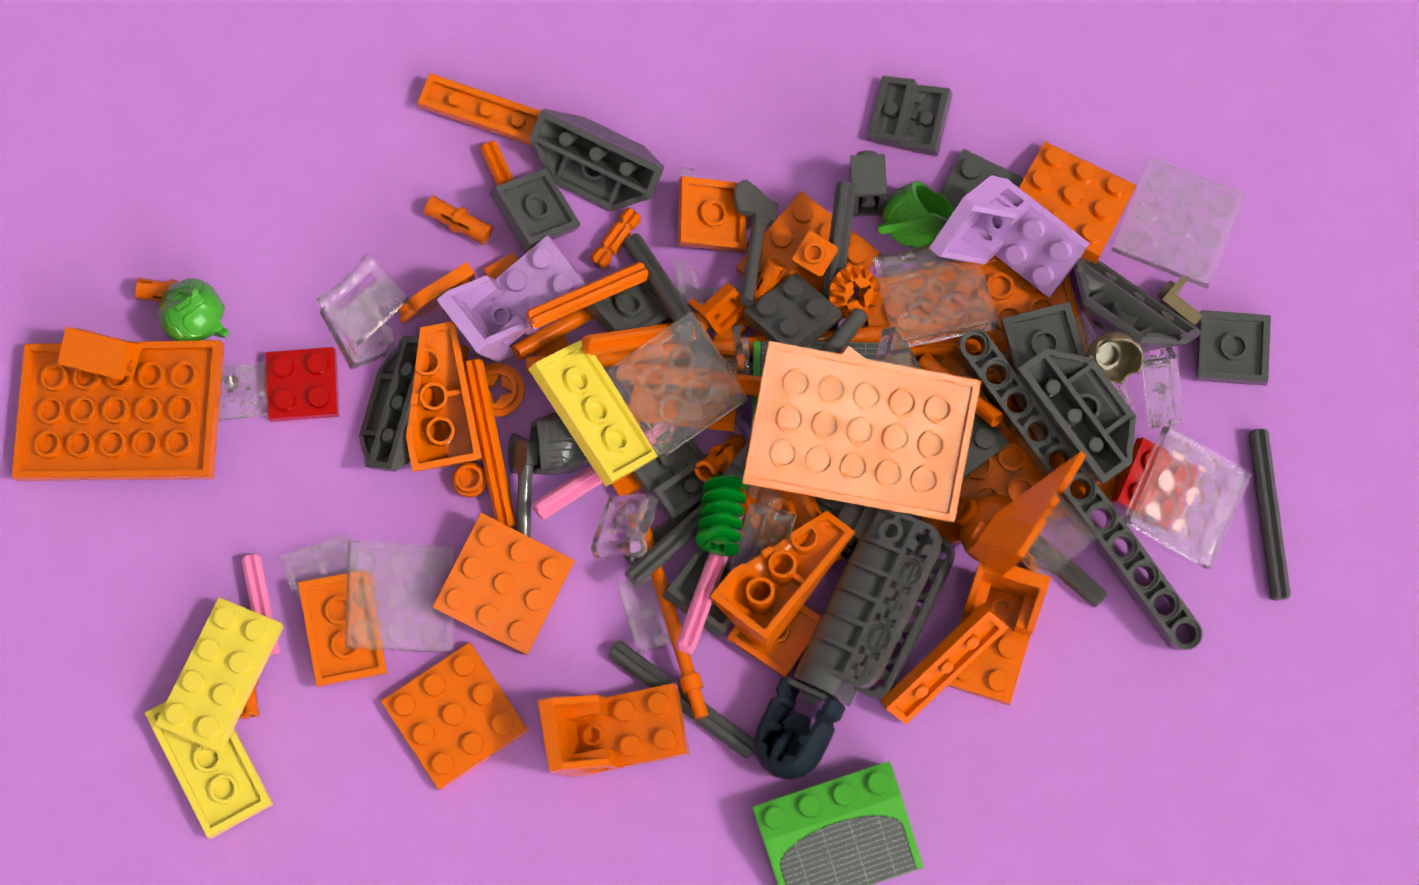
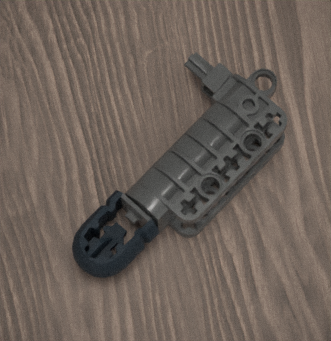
[754,497,955,780]

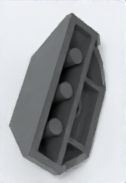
[529,108,664,211]
[1074,257,1202,352]
[359,336,419,472]
[1017,348,1136,485]

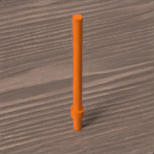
[633,515,709,719]

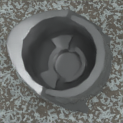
[529,412,590,475]

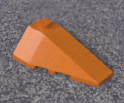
[406,321,482,472]
[967,451,1087,576]
[710,511,855,651]

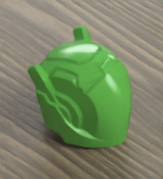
[877,181,955,249]
[158,278,230,341]

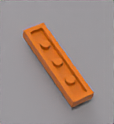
[417,73,540,146]
[880,603,1009,725]

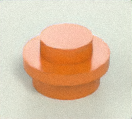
[452,463,487,498]

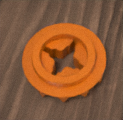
[829,265,880,319]
[484,363,525,417]

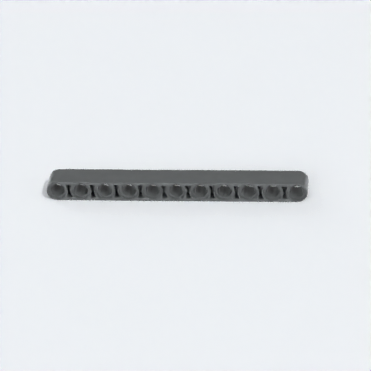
[955,329,1203,651]

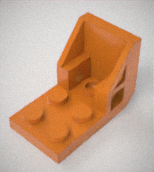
[948,561,1051,706]
[538,683,690,777]

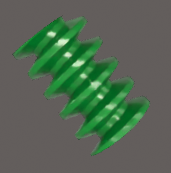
[695,476,748,556]

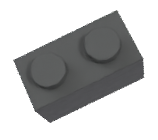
[849,150,887,216]

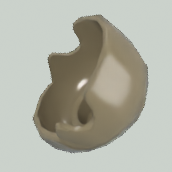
[1086,331,1145,384]

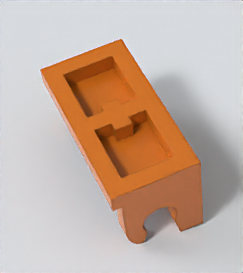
[57,326,143,380]

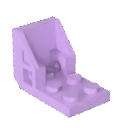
[929,175,1090,298]
[437,235,587,362]

